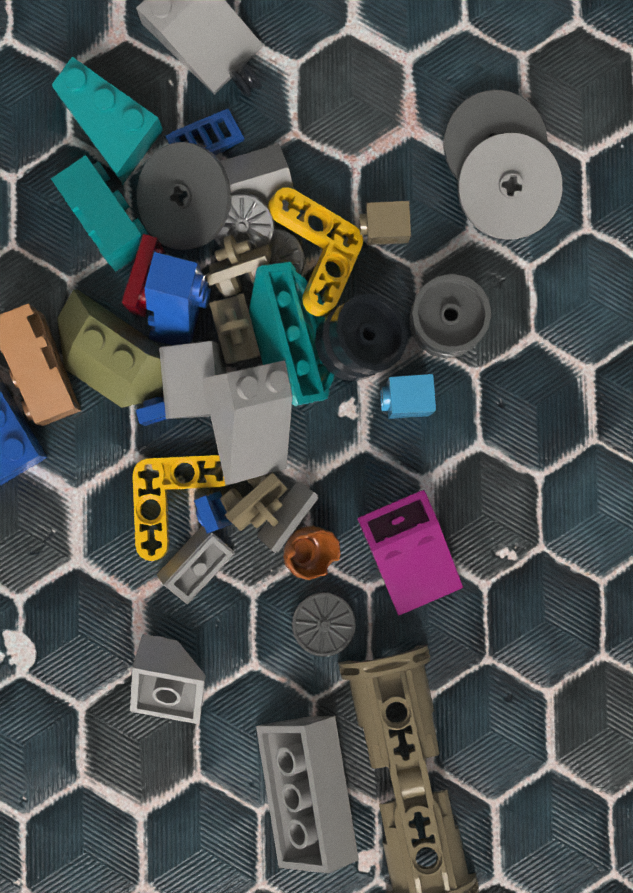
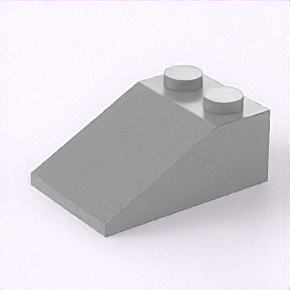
[136,0,263,95]
[202,361,293,485]

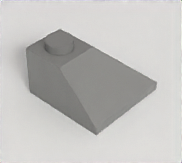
[130,634,206,724]

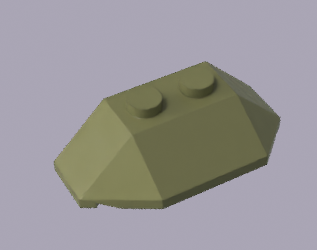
[57,289,164,408]

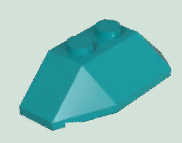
[249,262,335,406]

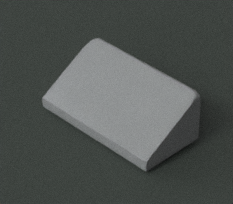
[257,482,318,553]
[157,526,235,604]

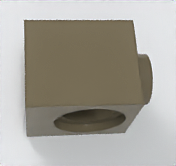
[359,201,411,245]

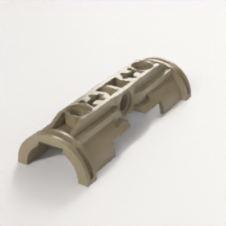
[338,644,479,893]

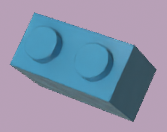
[380,374,436,419]

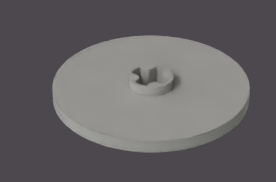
[458,133,562,240]

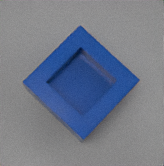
[135,397,167,426]
[194,491,232,534]

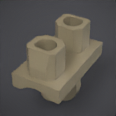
[206,235,272,298]
[210,293,260,365]
[220,472,288,531]

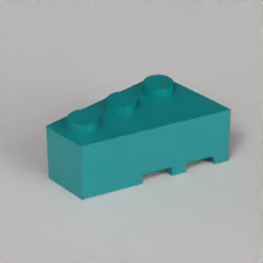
[52,57,163,185]
[51,155,149,272]

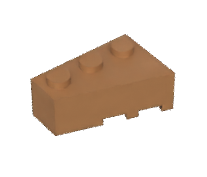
[0,303,81,426]

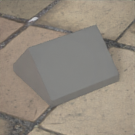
[220,144,294,212]
[159,341,227,419]

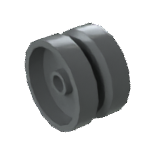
[409,274,492,359]

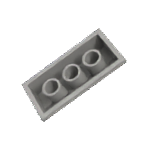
[256,716,359,873]

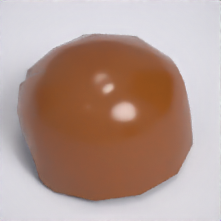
[283,526,341,580]

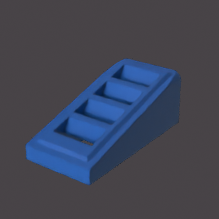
[165,109,245,156]

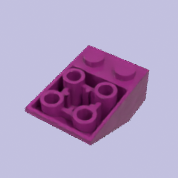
[357,490,463,616]

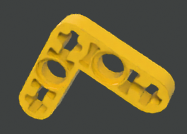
[268,187,363,316]
[133,455,227,561]

